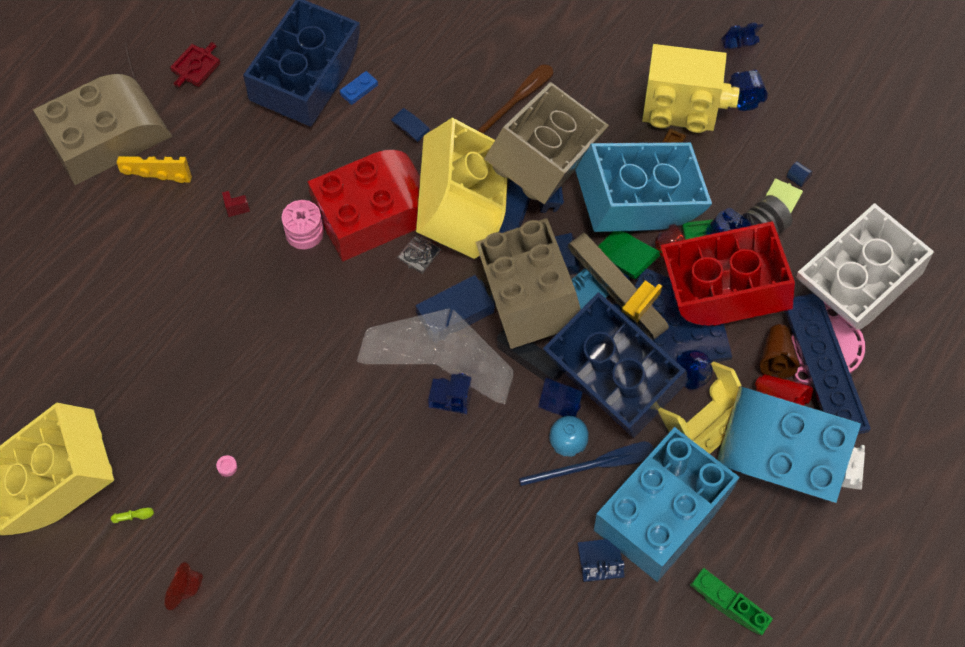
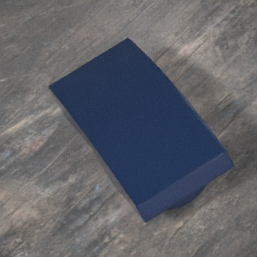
[391,108,430,142]

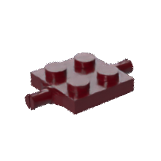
[170,42,220,88]

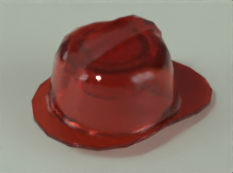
[165,562,203,610]

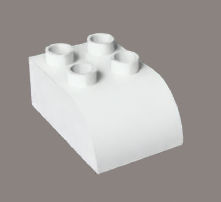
[797,203,934,330]

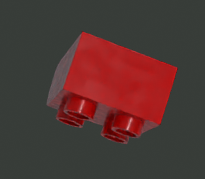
[307,150,420,262]
[660,221,795,325]

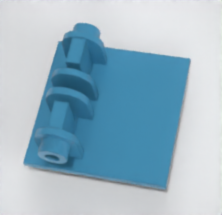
[572,268,610,309]

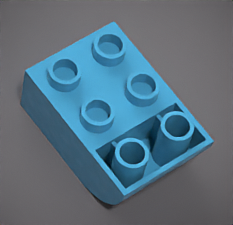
[594,427,739,582]

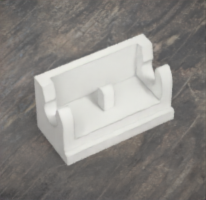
[841,445,865,490]

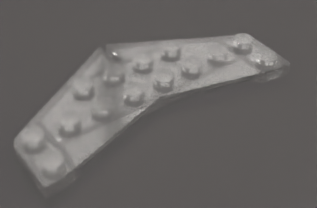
[357,308,514,404]

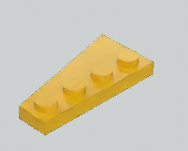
[116,156,192,183]

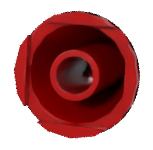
[755,374,813,406]

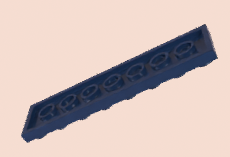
[785,294,871,434]

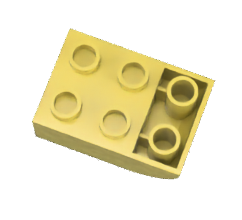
[416,118,507,259]

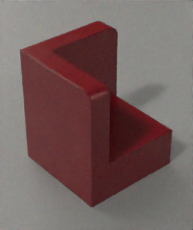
[222,191,250,217]

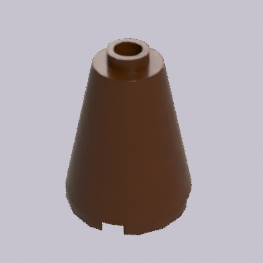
[760,324,800,379]

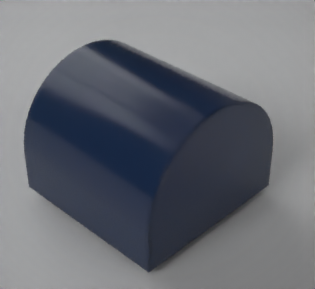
[786,161,813,187]

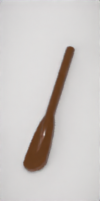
[477,65,553,134]

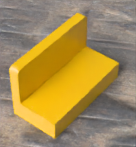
[622,280,662,322]

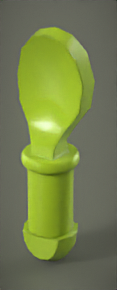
[111,508,154,523]

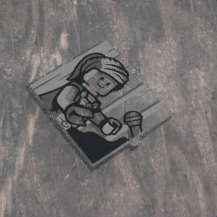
[397,234,441,274]

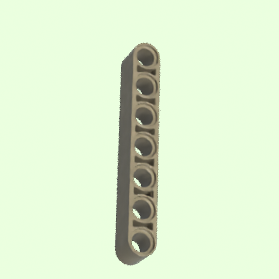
[568,233,669,340]

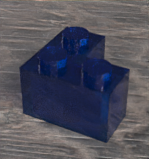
[428,373,472,414]

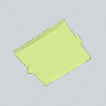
[765,178,803,213]

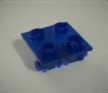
[721,23,764,49]
[539,378,583,417]

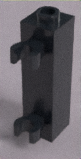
[496,330,564,387]

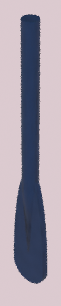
[519,441,654,486]

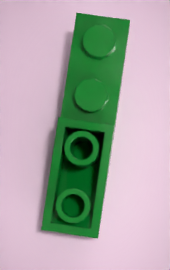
[690,568,773,636]

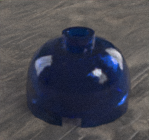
[676,350,713,390]

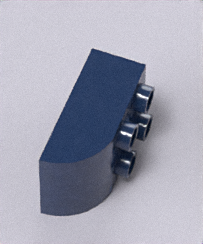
[243,0,360,127]
[543,292,689,438]

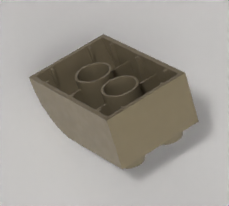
[33,74,172,185]

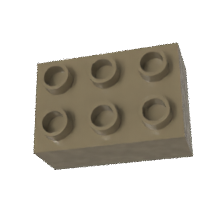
[484,82,609,204]

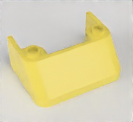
[658,362,742,454]

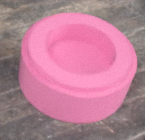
[216,455,237,477]

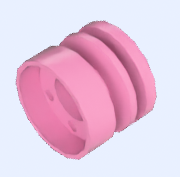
[282,200,324,250]

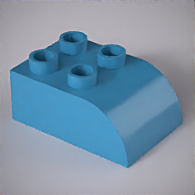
[575,142,712,232]
[717,386,861,503]

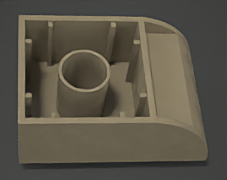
[476,218,581,349]

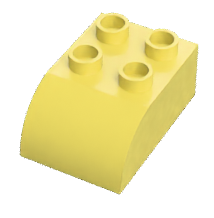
[0,403,114,535]

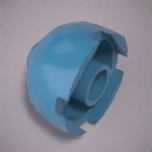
[549,416,589,457]

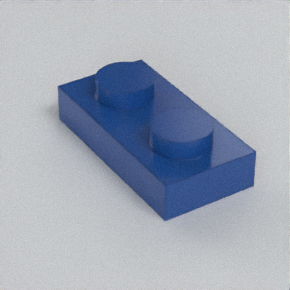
[340,71,378,105]

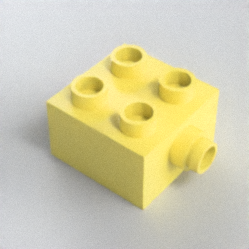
[642,44,739,133]

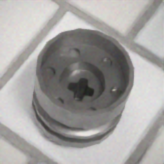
[742,195,793,234]

